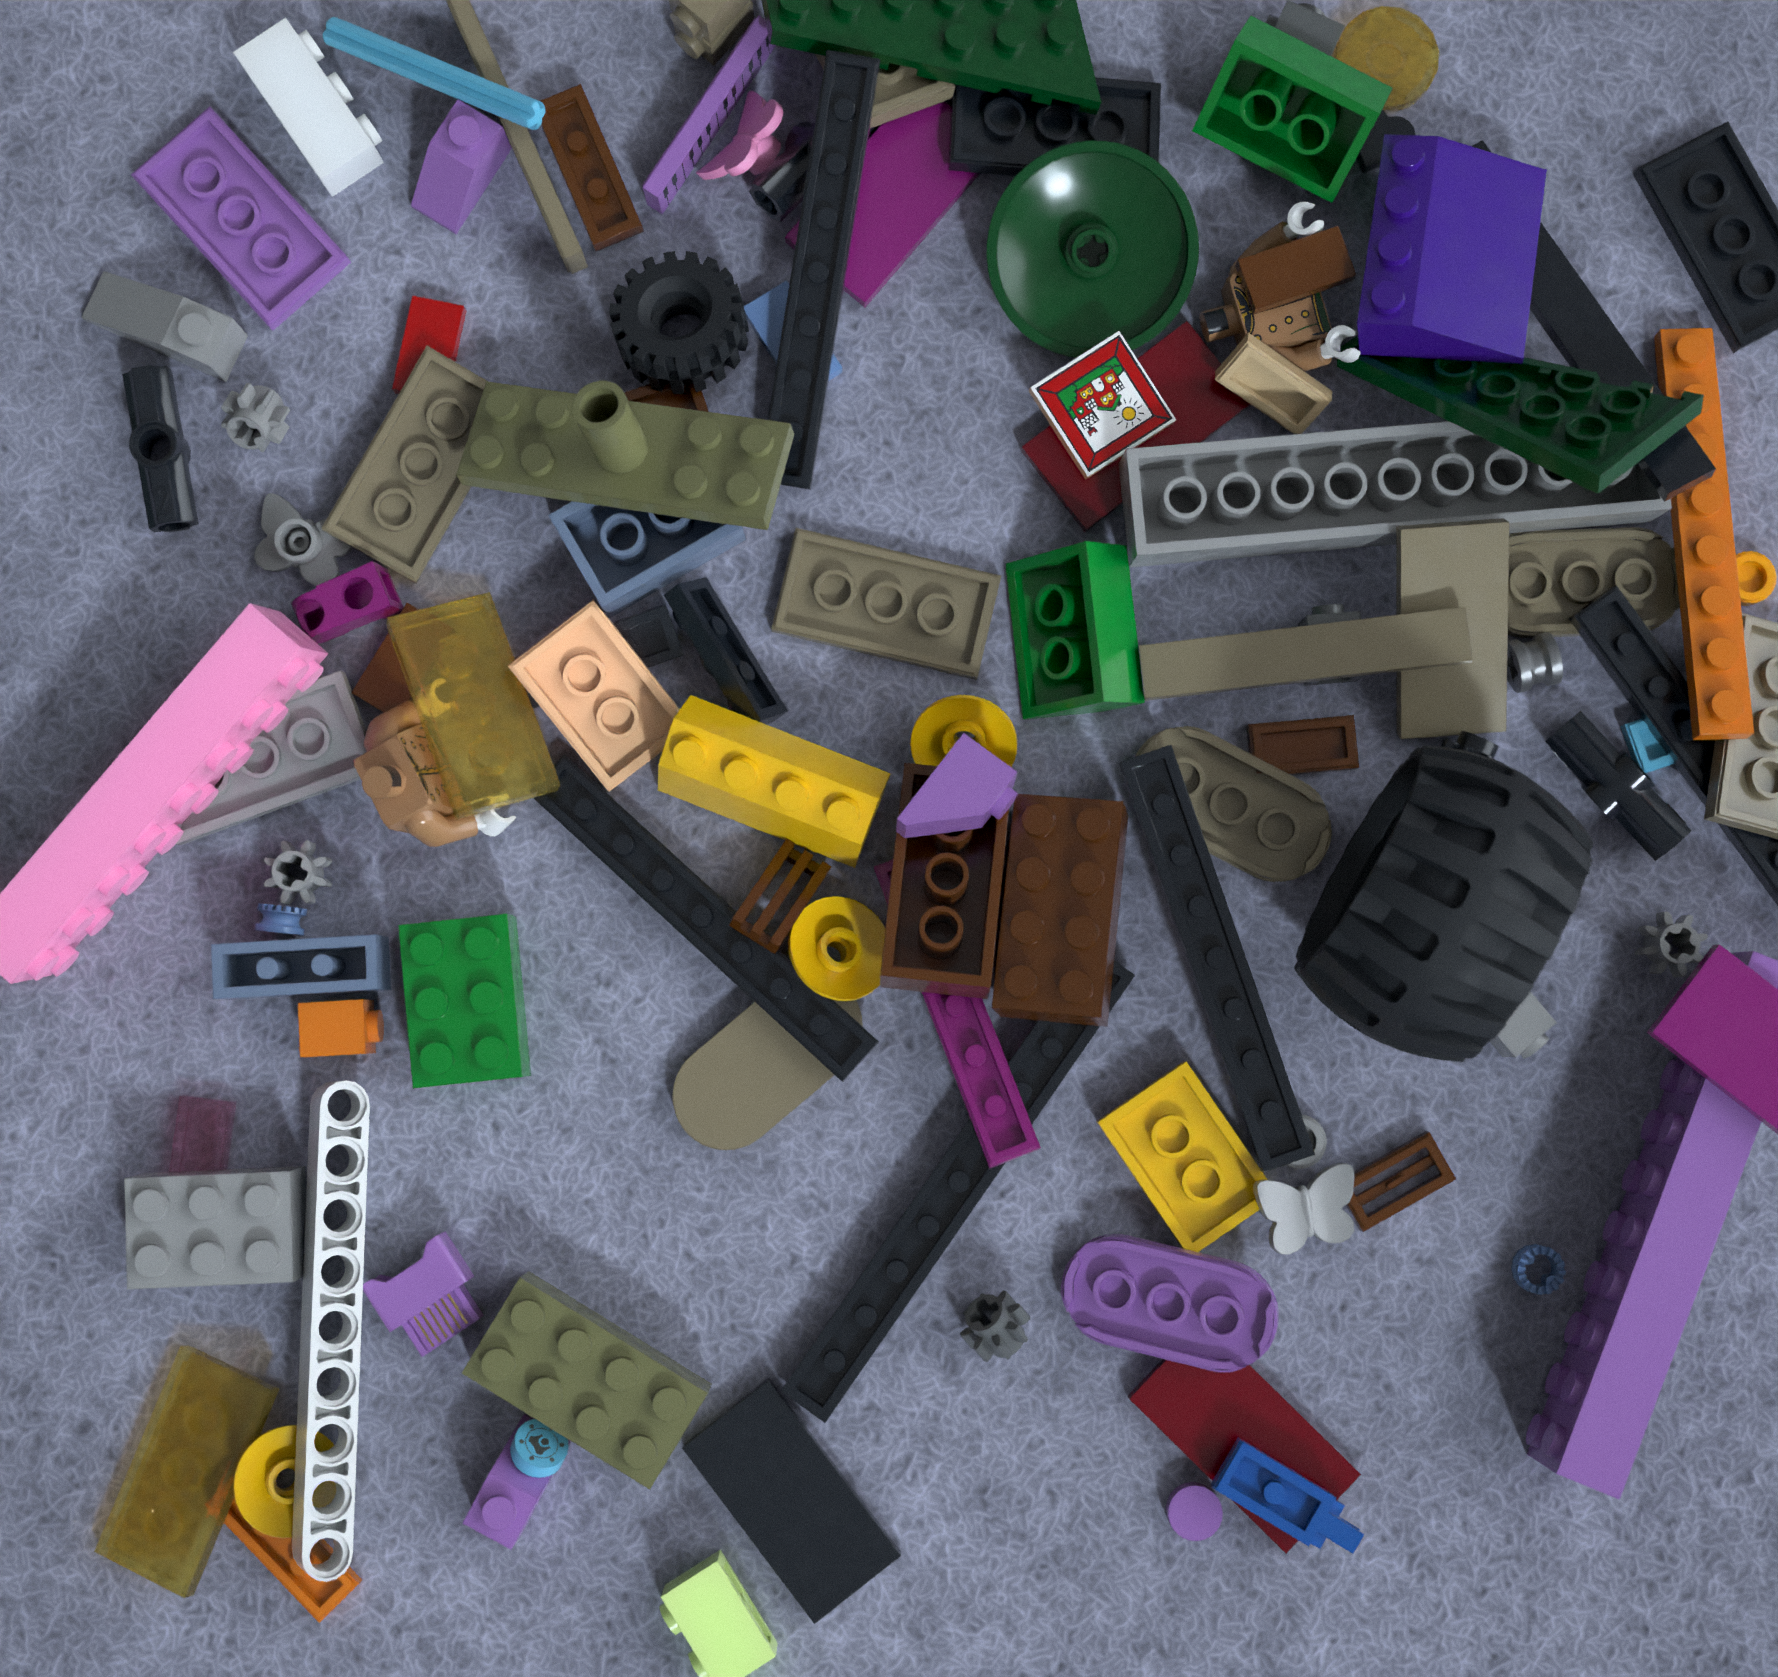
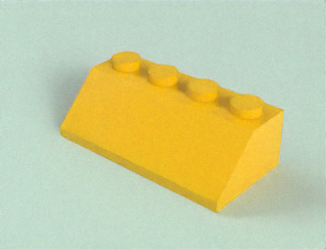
[658,695,891,868]

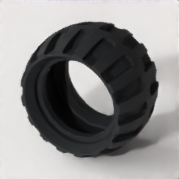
[1294,745,1594,1062]

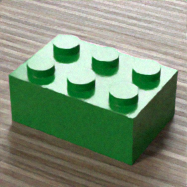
[1192,16,1393,203]
[398,914,531,1089]

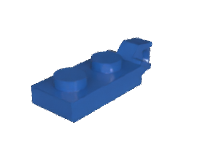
[1210,1437,1364,1554]

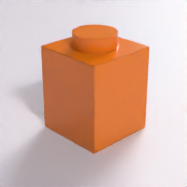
[298,999,384,1058]

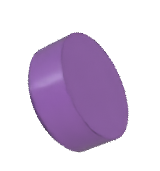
[1166,1482,1223,1541]

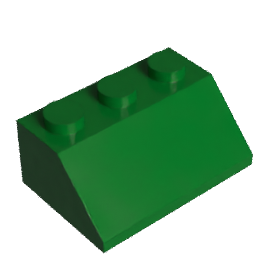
[1005,541,1145,720]

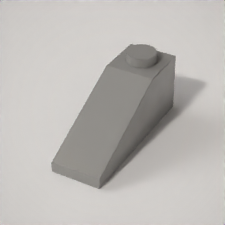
[81,271,248,382]

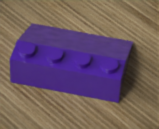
[1357,134,1547,364]

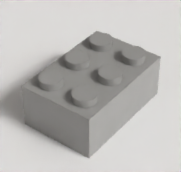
[124,1166,306,1289]

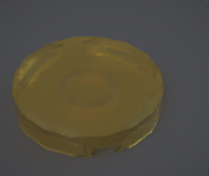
[1334,6,1439,111]

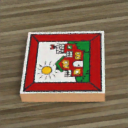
[1029,331,1176,480]

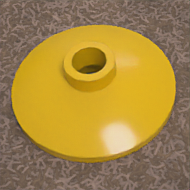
[910,695,1017,767]
[788,896,885,1001]
[233,1425,337,1538]

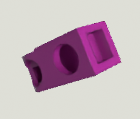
[291,561,404,644]

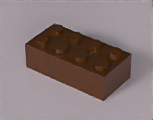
[880,763,1009,999]
[992,794,1129,1027]

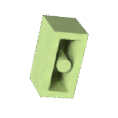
[659,1549,778,1677]

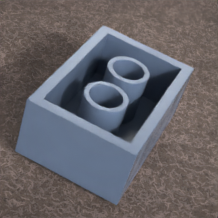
[548,501,746,618]

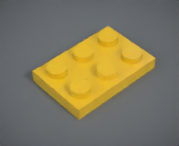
[1096,1061,1268,1252]

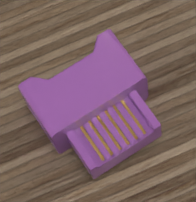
[363,1231,484,1357]

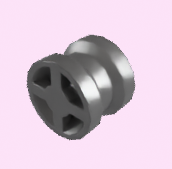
[1507,632,1563,693]

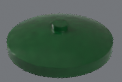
[986,141,1199,358]

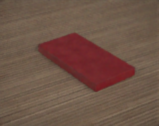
[1021,321,1251,532]
[1127,1359,1361,1554]

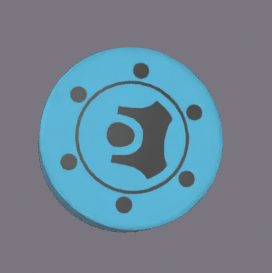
[510,1419,569,1478]

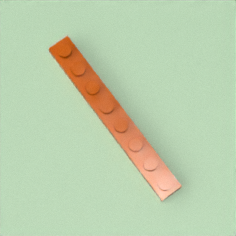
[1654,328,1754,740]

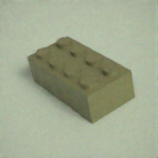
[462,1271,712,1490]

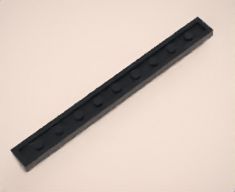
[781,960,1135,1423]

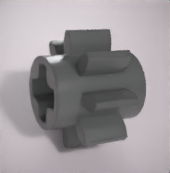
[960,1290,1031,1362]

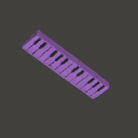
[642,15,776,215]

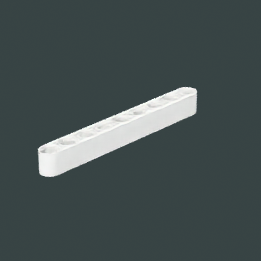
[292,1080,370,1582]

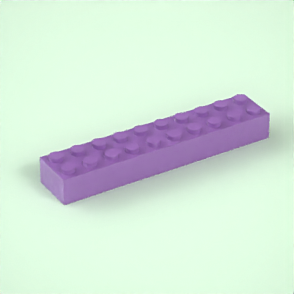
[1526,951,1778,1500]

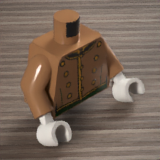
[1199,202,1360,372]
[354,680,516,847]

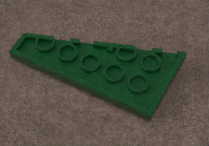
[761,0,1101,115]
[1337,335,1704,494]

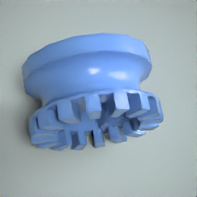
[255,903,307,936]
[1511,1244,1566,1295]

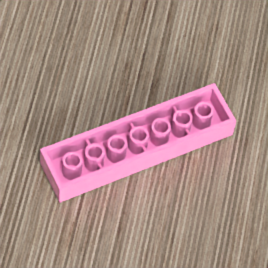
[0,603,329,984]

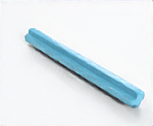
[322,17,546,130]

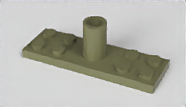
[456,380,794,530]

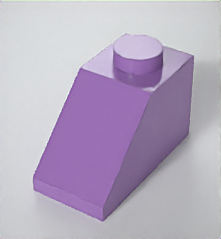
[411,99,512,234]
[896,733,1018,838]
[463,1413,571,1549]

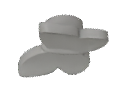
[254,493,353,586]
[1253,1163,1355,1255]

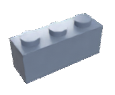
[211,934,391,1000]

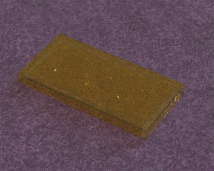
[386,592,560,820]
[94,1345,279,1598]

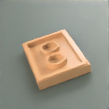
[508,599,680,792]

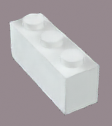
[233,18,384,197]

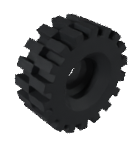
[609,251,749,394]

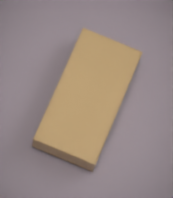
[1215,333,1333,434]

